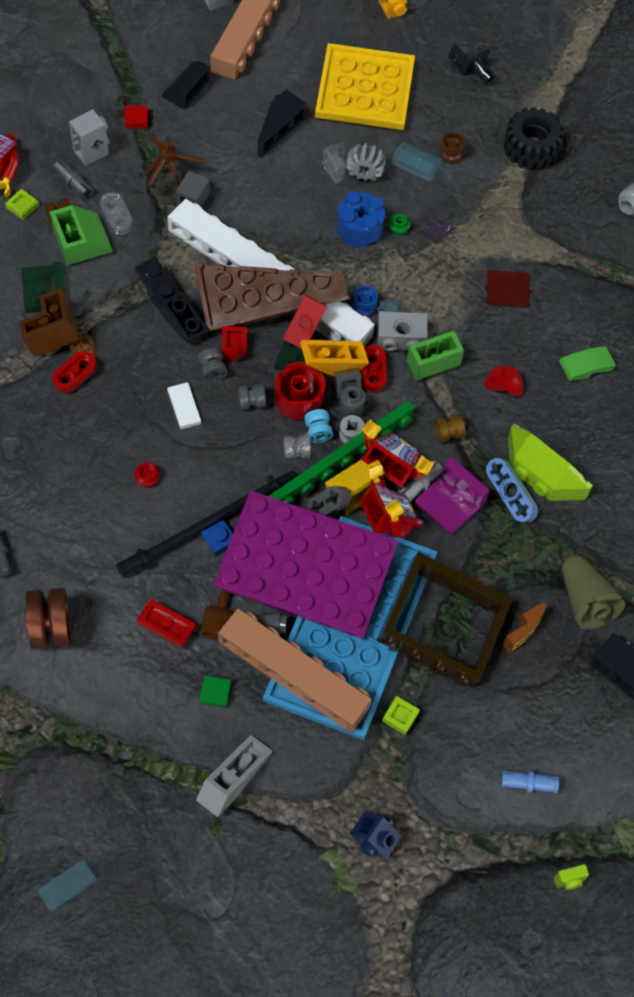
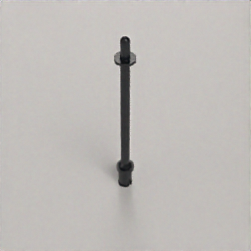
[115,471,297,578]

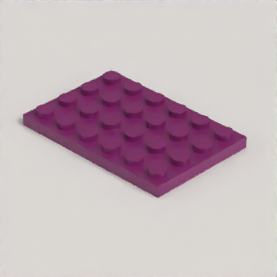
[213,490,398,639]

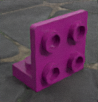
[415,457,490,535]

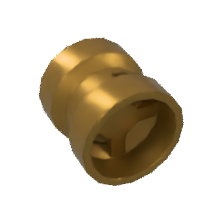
[434,414,465,443]

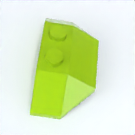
[507,423,593,501]

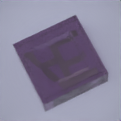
[419,213,452,244]

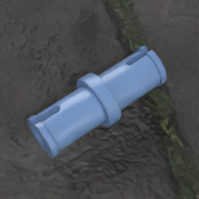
[502,769,559,794]

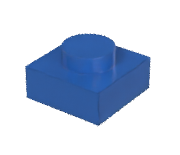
[201,520,233,556]

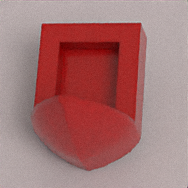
[221,326,247,362]
[484,366,523,397]

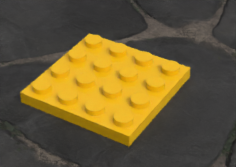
[315,43,415,130]

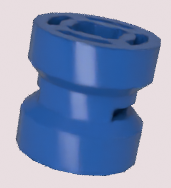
[353,285,378,318]

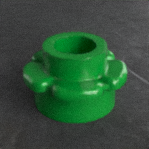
[388,213,411,235]

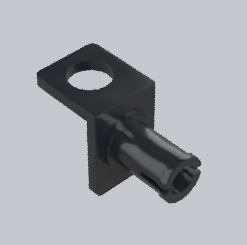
[448,44,496,85]

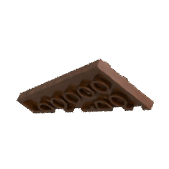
[195,263,350,333]

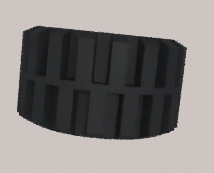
[503,107,564,170]

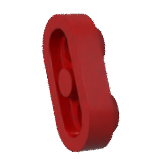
[361,345,387,392]
[53,351,97,393]

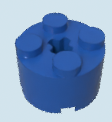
[337,191,385,248]

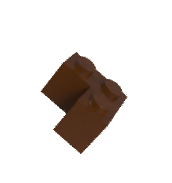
[19,288,80,357]

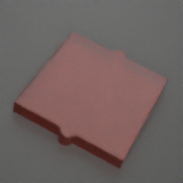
[485,270,531,308]

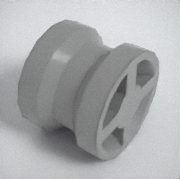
[339,415,365,444]

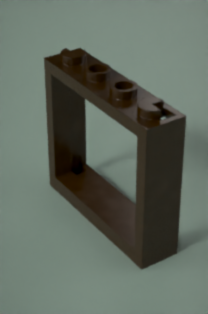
[376,551,513,688]

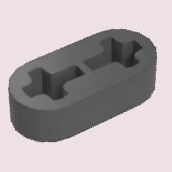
[307,486,351,517]

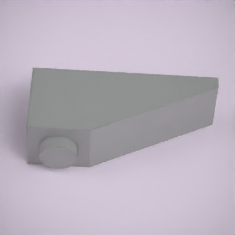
[196,735,272,817]

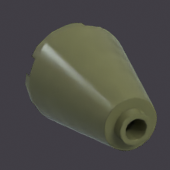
[562,556,625,630]

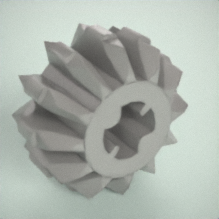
[346,143,386,182]

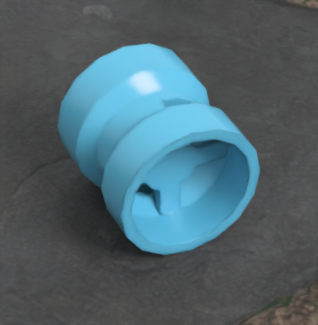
[304,409,333,443]

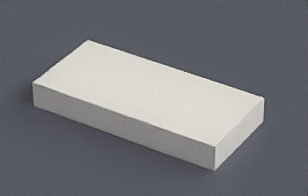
[167,382,201,430]

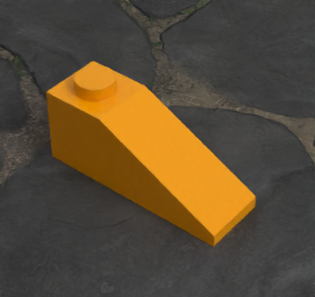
[300,340,369,377]

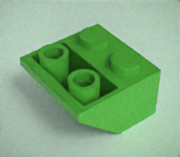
[50,205,112,265]

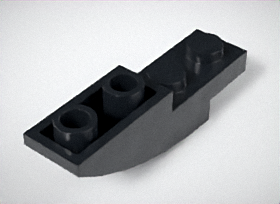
[135,256,209,343]

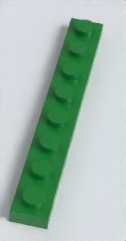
[269,401,414,505]

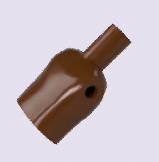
[199,592,234,641]

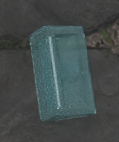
[392,142,444,181]

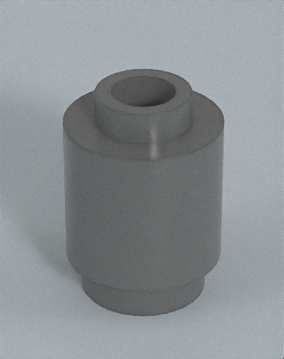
[339,386,365,417]

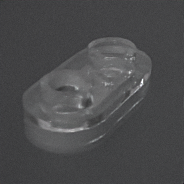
[100,193,133,235]

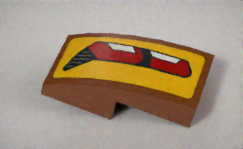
[503,602,547,653]

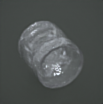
[283,433,311,460]

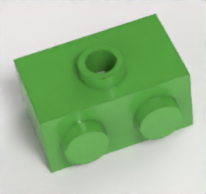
[407,331,464,381]

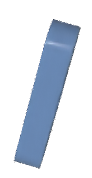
[486,458,538,523]

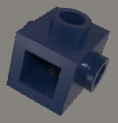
[350,811,401,859]

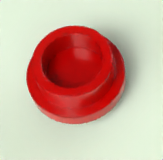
[134,462,160,487]

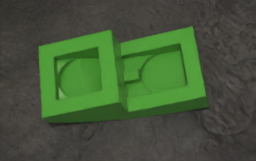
[559,346,616,381]

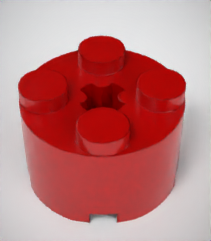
[275,362,325,420]

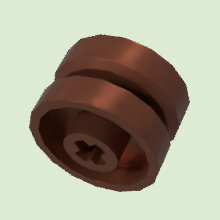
[25,588,71,650]

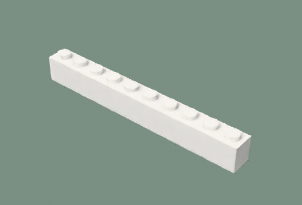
[168,199,374,346]

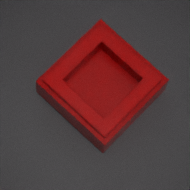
[125,105,148,129]

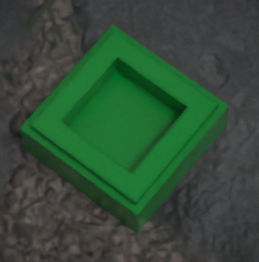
[199,675,231,708]

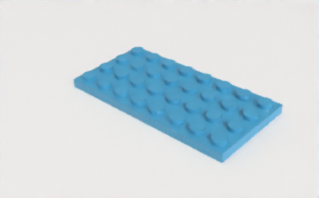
[263,516,437,741]

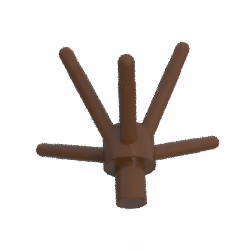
[145,135,204,188]

